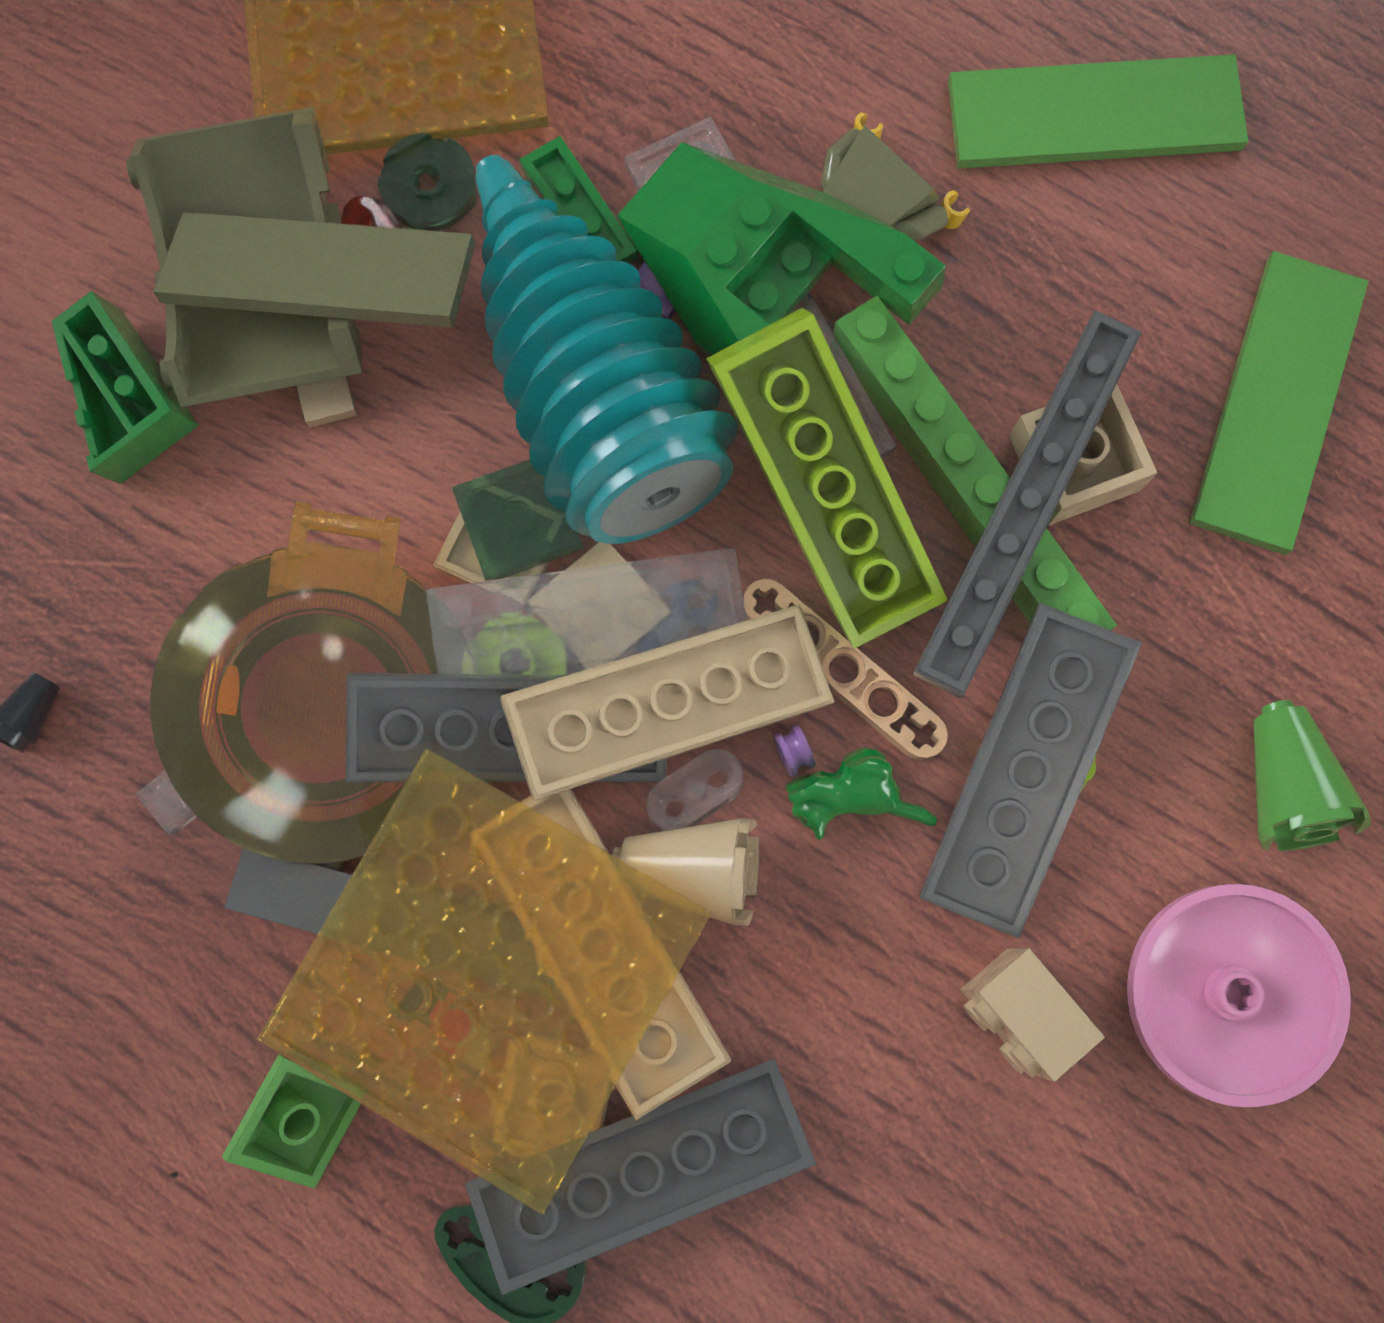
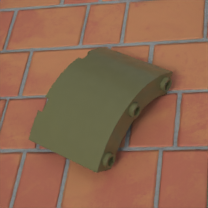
[126,107,362,407]

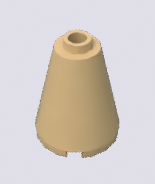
[612,818,759,926]

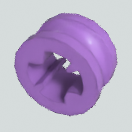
[773,724,816,777]

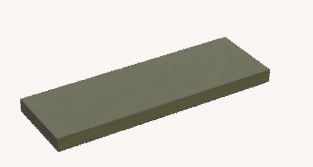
[153,212,475,328]

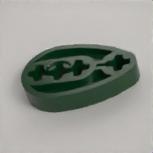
[434,1201,587,1323]

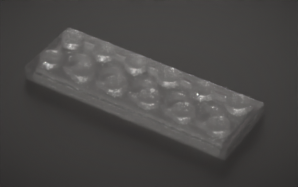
[426,548,747,675]

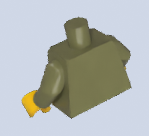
[821,112,970,241]

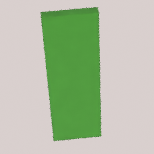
[948,54,1248,169]
[1189,251,1369,555]

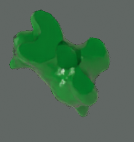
[785,747,938,840]

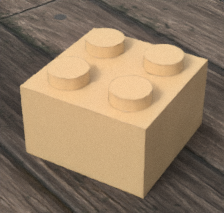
[1009,384,1158,526]
[960,948,1105,1082]

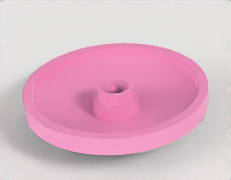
[1127,884,1351,1107]

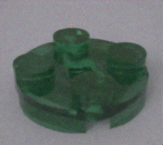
[378,133,478,231]

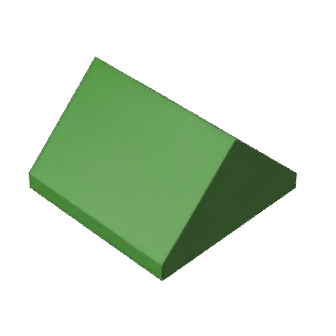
[222,1049,369,1189]

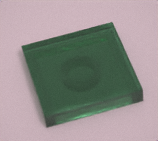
[451,459,583,584]

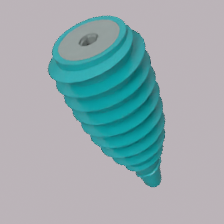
[475,155,738,544]

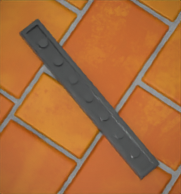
[912,310,1142,699]

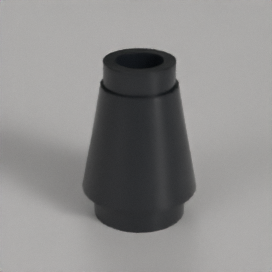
[0,672,60,753]

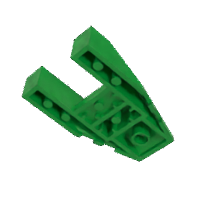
[617,142,946,357]

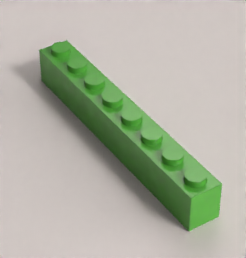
[830,296,1117,630]

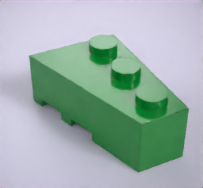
[51,291,199,484]

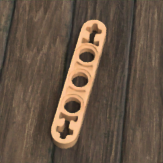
[742,579,948,761]

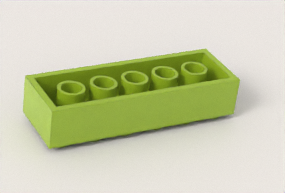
[706,308,948,649]

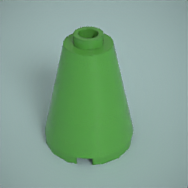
[1253,700,1371,851]

